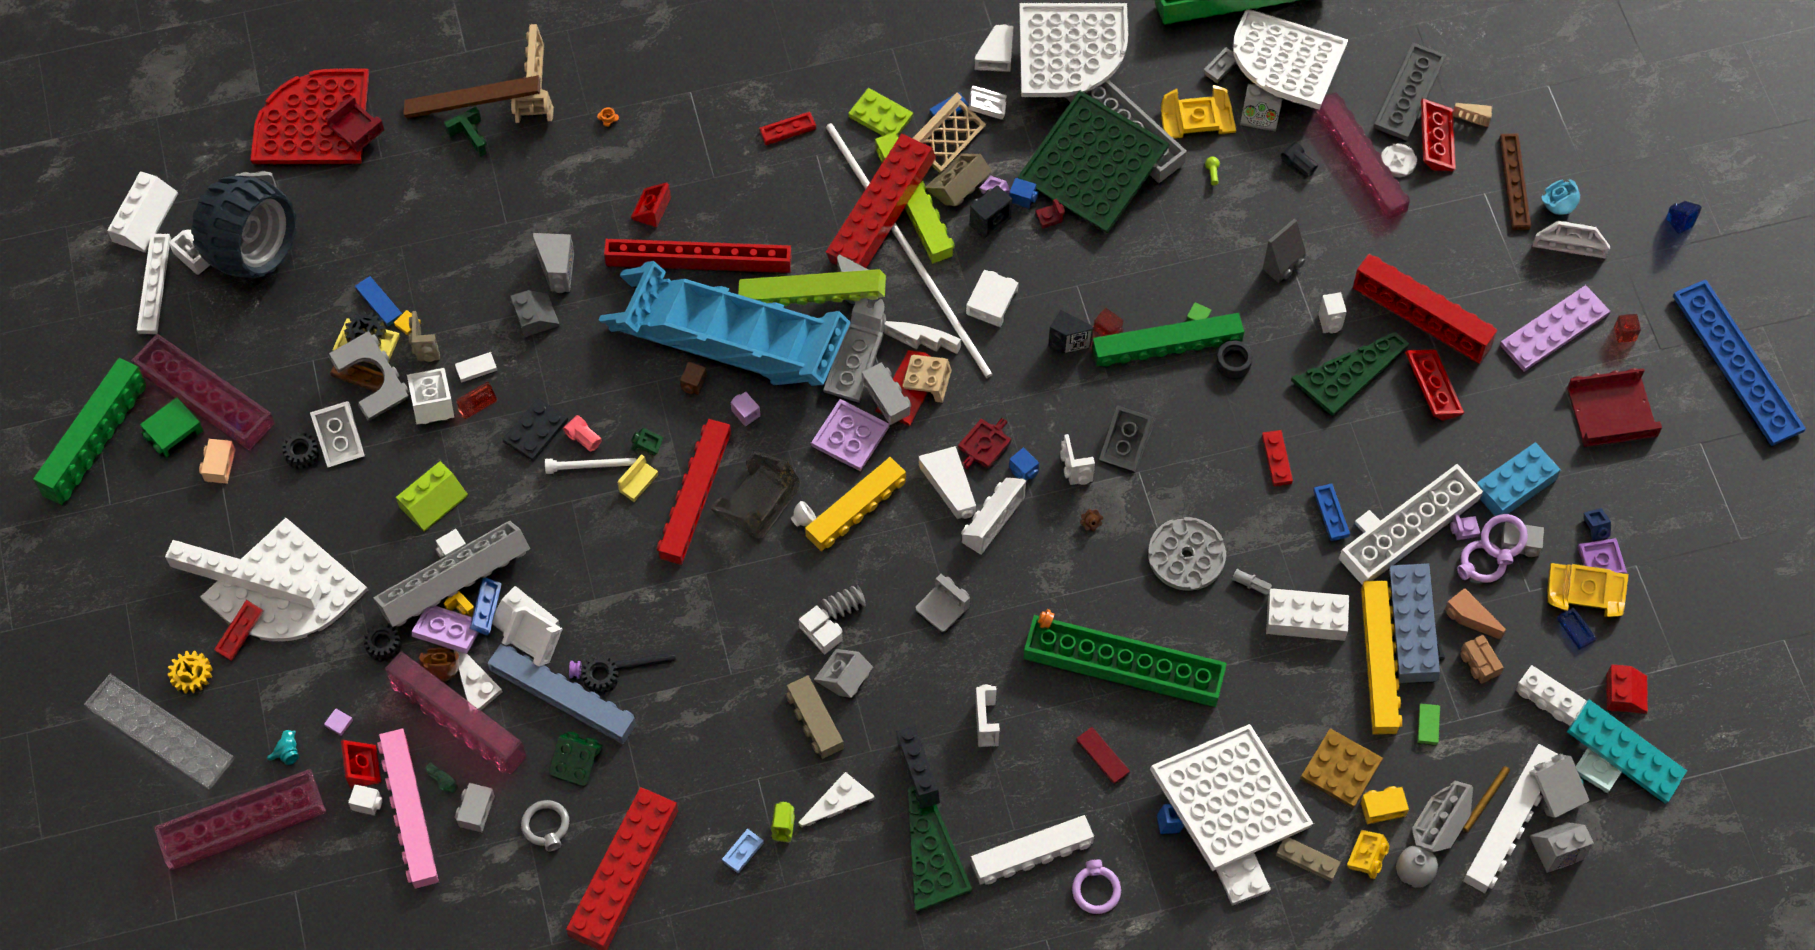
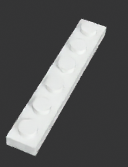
[137,234,171,334]

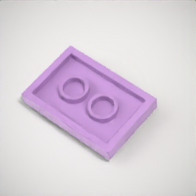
[412,606,479,654]

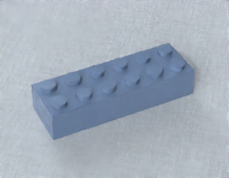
[1389,564,1440,683]

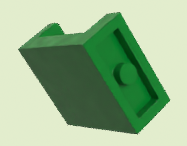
[140,397,204,458]

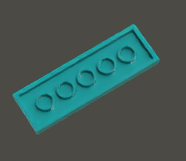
[1567,699,1687,804]

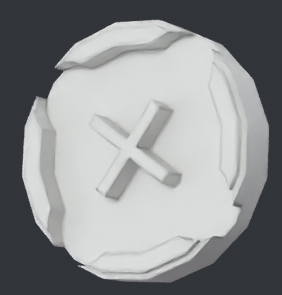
[1380,144,1417,177]

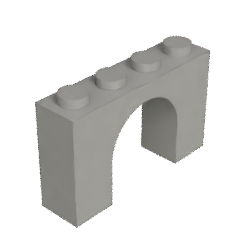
[329,331,409,421]

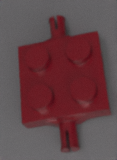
[958,418,1012,469]

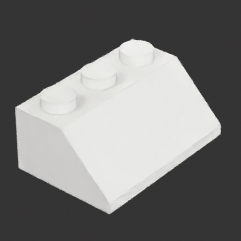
[492,586,560,633]

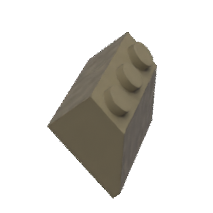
[925,153,992,206]

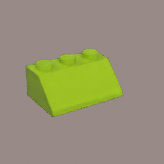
[396,461,468,532]

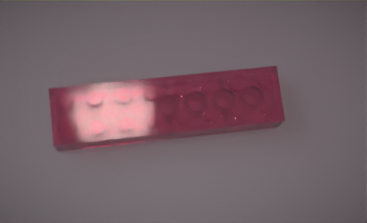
[132,334,275,450]
[385,651,526,775]
[154,769,327,871]

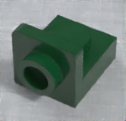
[631,428,663,456]

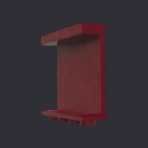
[1567,368,1662,447]

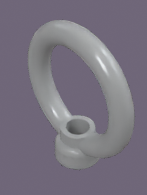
[521,800,569,851]

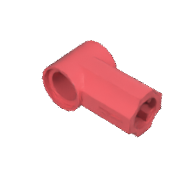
[563,415,602,452]

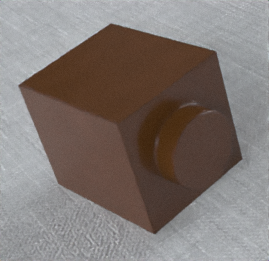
[680,362,707,395]

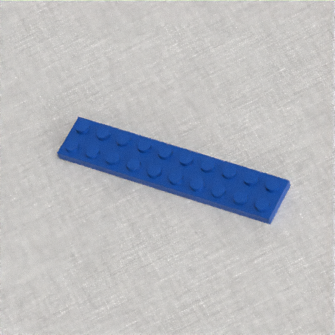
[1673,279,1806,446]

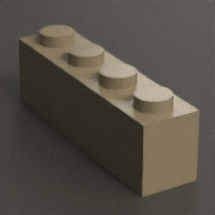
[785,676,844,759]

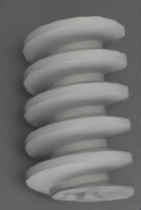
[822,584,866,620]

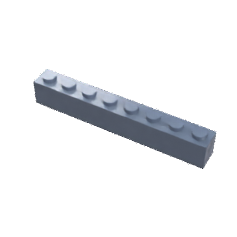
[488,644,636,744]

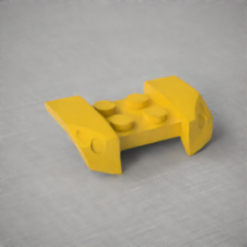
[1161,85,1236,139]
[1547,563,1629,617]

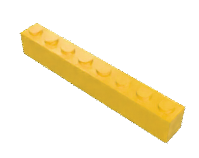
[1361,581,1402,734]

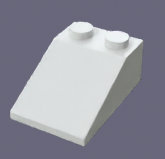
[407,368,454,424]
[310,401,365,467]

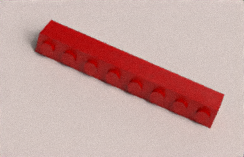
[657,419,731,565]

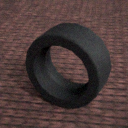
[1216,341,1253,378]

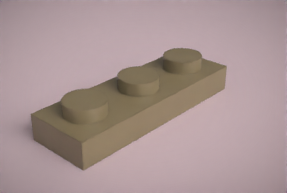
[1276,837,1341,882]

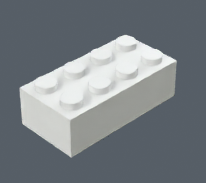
[1266,589,1349,641]

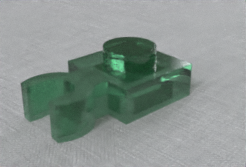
[425,763,458,793]

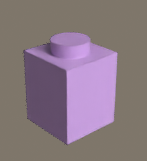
[731,392,760,426]

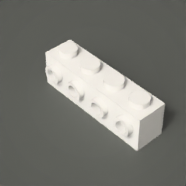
[1516,665,1586,726]

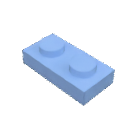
[722,829,764,873]

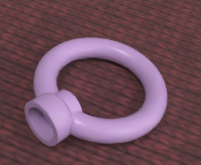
[1481,514,1528,565]
[1457,541,1507,583]
[1072,860,1121,914]

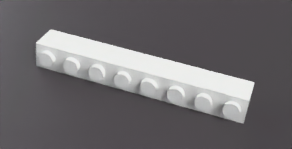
[165,540,322,609]
[1463,744,1558,893]

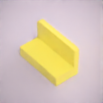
[618,455,658,502]

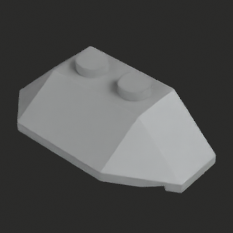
[1412,781,1473,852]

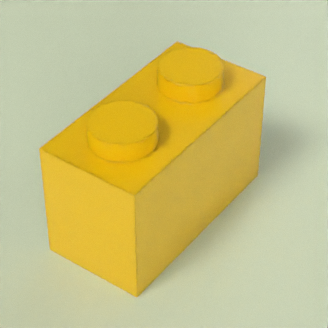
[1361,786,1409,824]

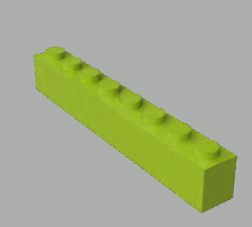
[875,132,955,264]
[738,269,886,306]

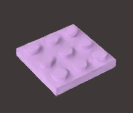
[811,399,889,471]

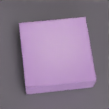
[324,708,353,736]

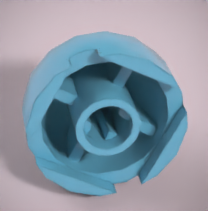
[1542,179,1580,215]

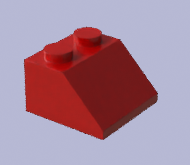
[1607,664,1648,714]

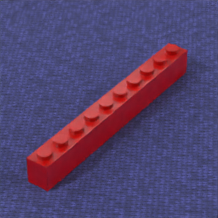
[604,239,792,273]

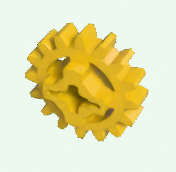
[168,651,212,694]

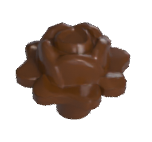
[1080,509,1103,531]

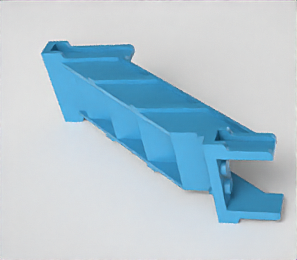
[599,261,851,386]

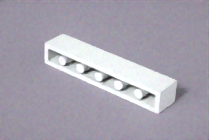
[971,815,1094,885]

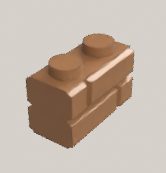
[1460,635,1504,683]

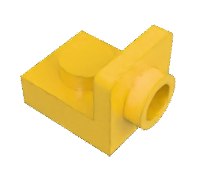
[444,591,474,617]

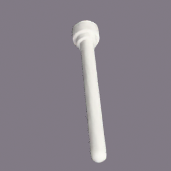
[545,458,637,474]

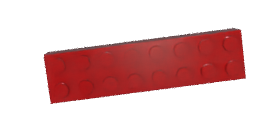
[826,133,936,268]
[1352,254,1498,364]
[566,787,678,950]

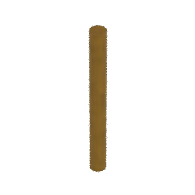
[1462,766,1510,833]

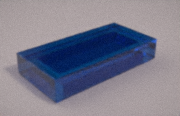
[1557,607,1597,650]

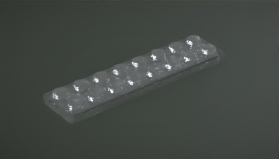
[84,674,235,790]

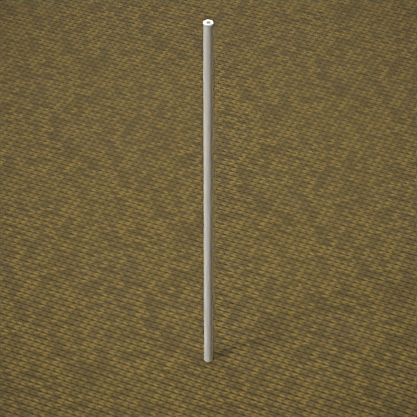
[826,124,992,378]

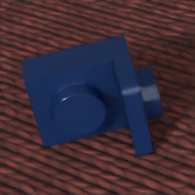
[1583,508,1611,541]

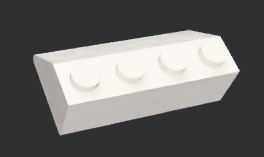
[107,171,178,253]
[961,478,1026,555]

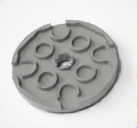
[1148,517,1226,591]

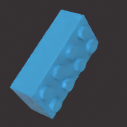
[1477,442,1561,516]

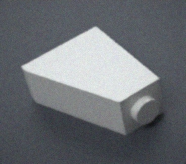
[975,25,1013,72]

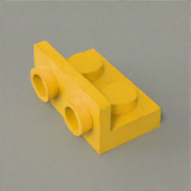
[1347,830,1389,879]

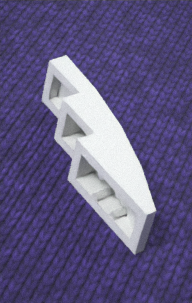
[884,321,961,354]

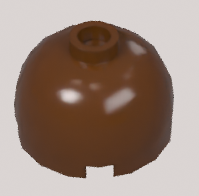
[419,647,459,684]

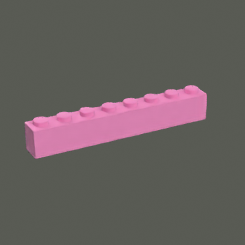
[377,729,439,889]

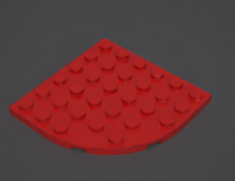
[251,69,369,164]

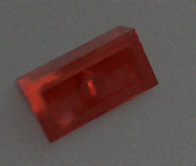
[456,382,497,419]

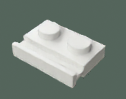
[969,86,1007,119]

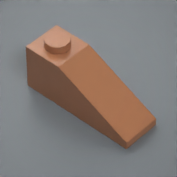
[1445,588,1506,639]

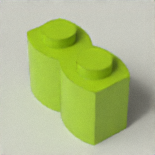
[771,802,795,842]

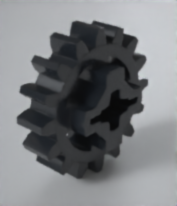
[344,311,386,345]

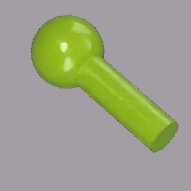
[1205,157,1220,186]

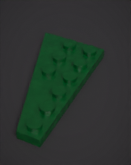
[1291,332,1409,416]
[908,787,972,913]

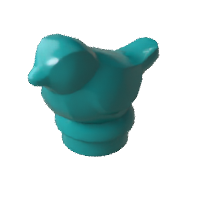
[267,730,299,765]

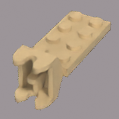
[511,24,553,123]

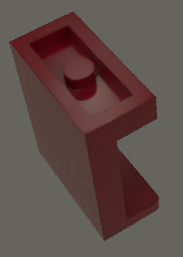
[326,96,384,152]

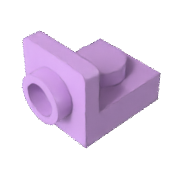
[979,176,1010,195]
[1450,515,1480,540]

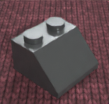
[510,290,560,337]

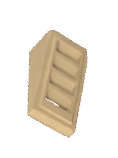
[1453,103,1492,127]

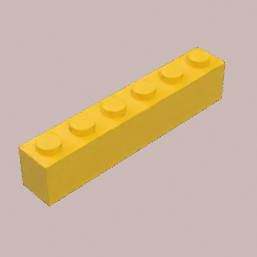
[805,457,906,551]

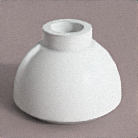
[791,501,816,527]

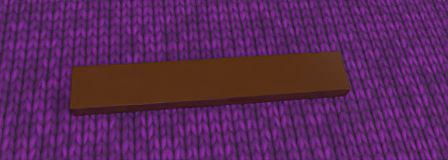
[1499,133,1531,230]

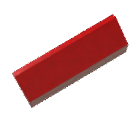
[1421,99,1456,171]
[876,350,931,426]
[1405,350,1464,421]

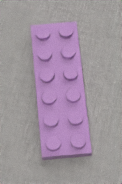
[1500,285,1610,372]

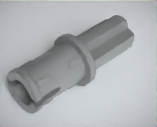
[1232,569,1272,594]

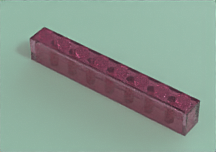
[1315,92,1410,220]

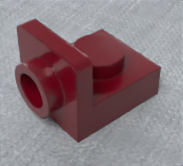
[1035,199,1065,229]

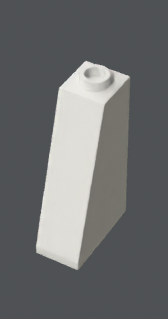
[919,446,976,519]

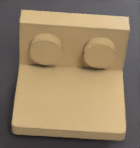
[903,355,952,403]

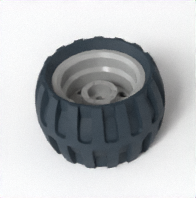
[191,175,297,278]

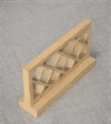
[913,93,986,173]

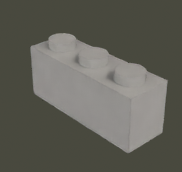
[862,362,911,425]

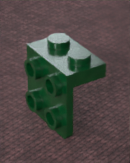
[549,732,603,786]

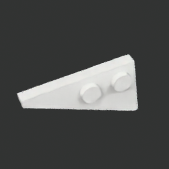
[454,650,502,716]
[799,772,875,827]

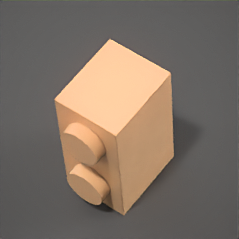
[199,439,235,484]

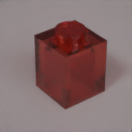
[1094,308,1124,336]
[1614,314,1641,343]

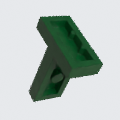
[444,106,487,157]

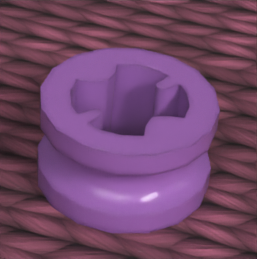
[569,661,581,679]

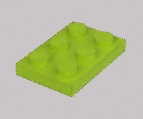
[849,88,913,136]

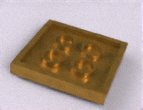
[1300,728,1383,809]

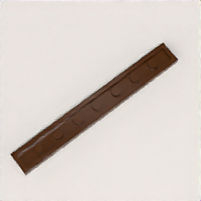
[404,75,541,118]

